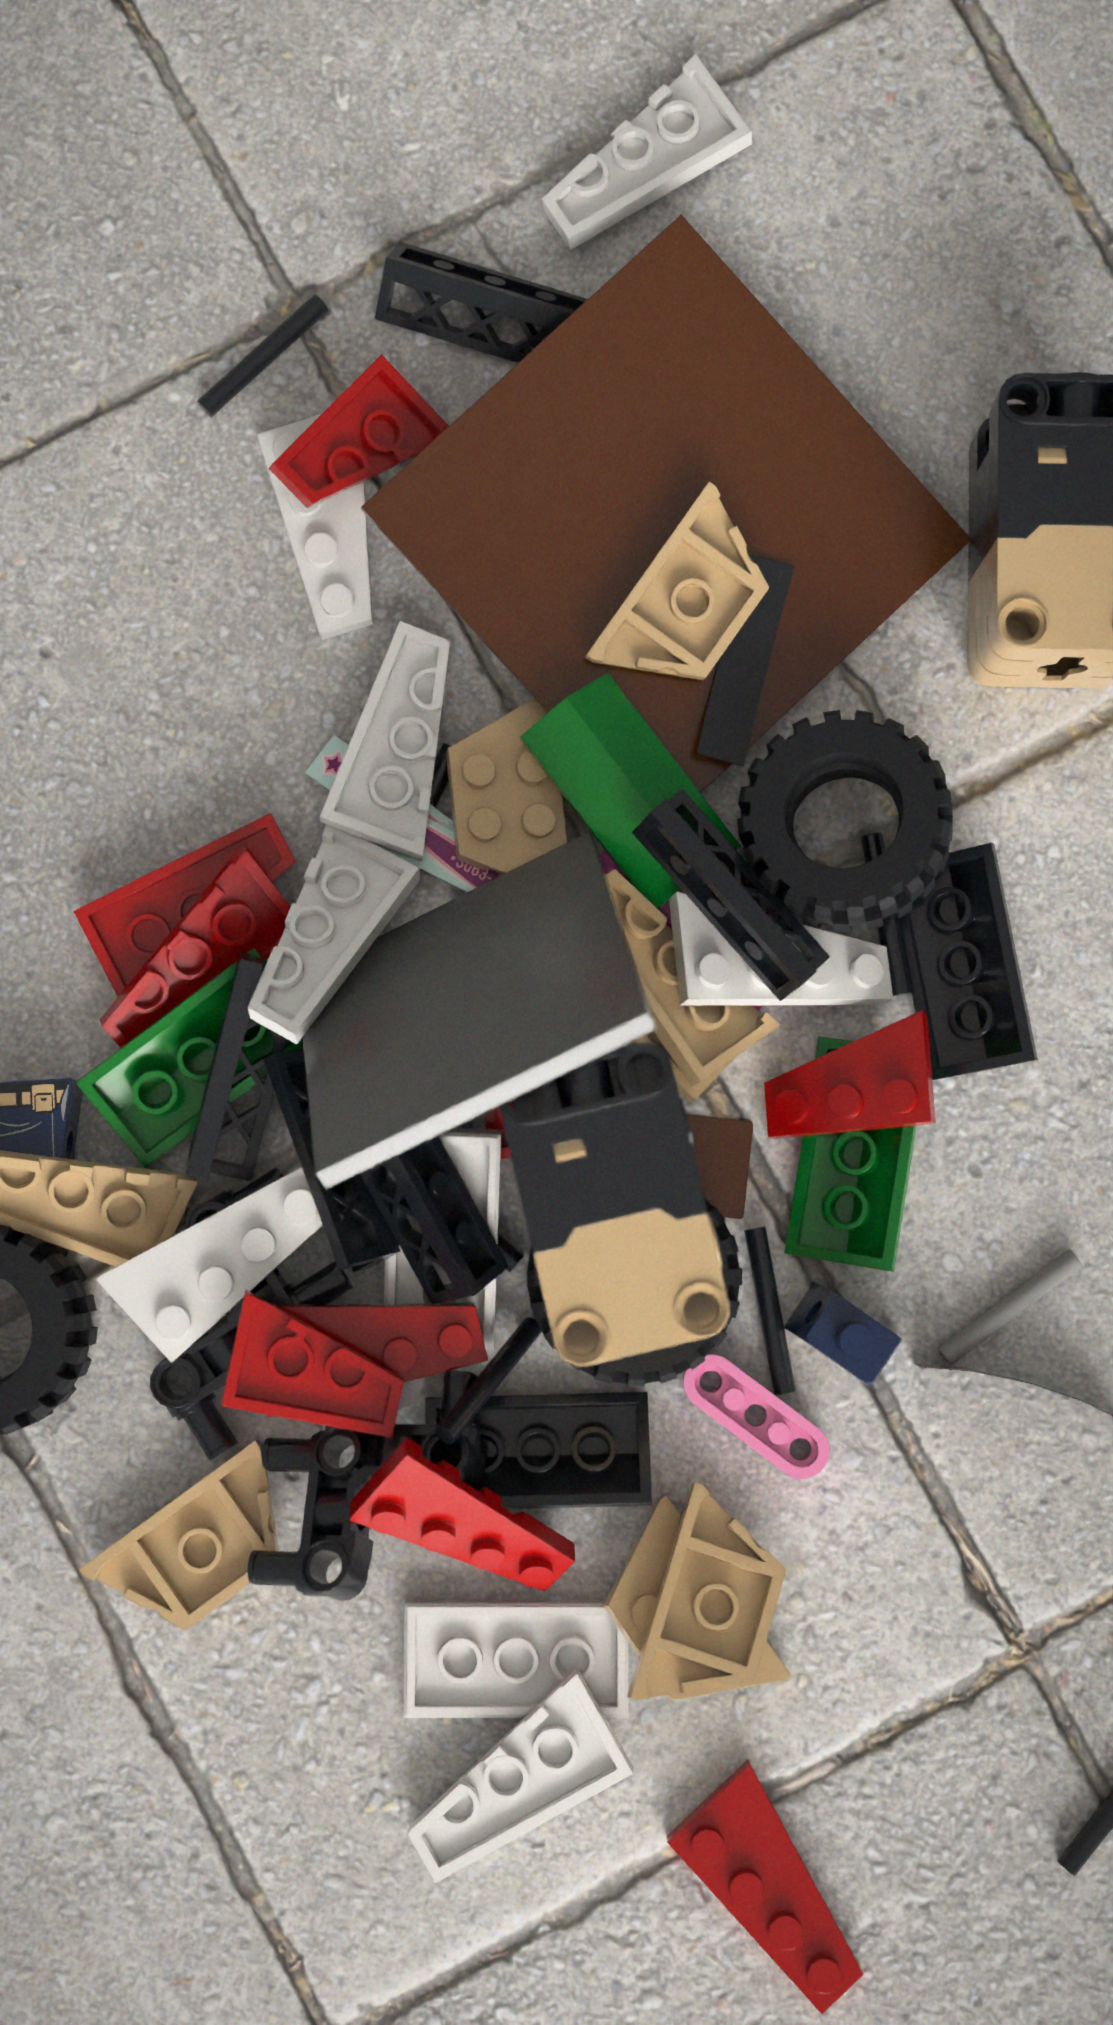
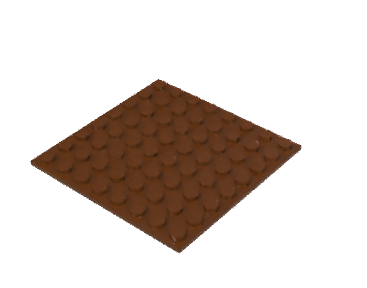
[361,215,971,793]

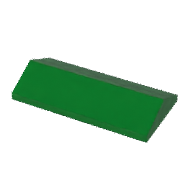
[520,673,741,909]
[76,947,304,1168]
[784,1036,917,1272]

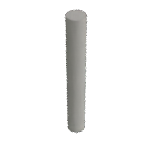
[937,1249,1083,1366]

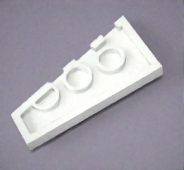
[541,54,752,250]
[257,414,373,640]
[320,621,450,861]
[248,824,421,1044]
[669,892,893,1006]
[95,1167,323,1363]
[407,1667,633,1883]

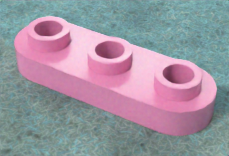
[683,1353,830,1479]

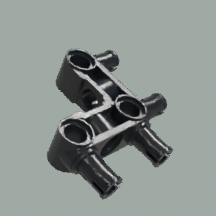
[150,1167,353,1461]
[247,1370,486,1601]

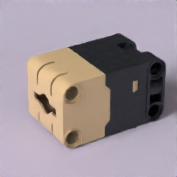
[967,372,1113,689]
[499,1042,730,1366]

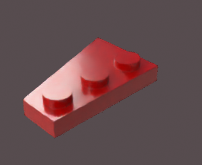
[268,354,449,508]
[764,1010,936,1139]
[221,1289,404,1438]

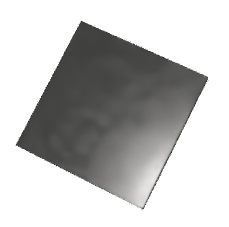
[303,832,656,1188]

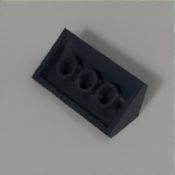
[898,843,1038,1080]
[425,1392,652,1509]

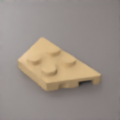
[585,481,769,680]
[446,698,567,876]
[79,1439,279,1630]
[627,1482,787,1700]
[603,1495,790,1701]

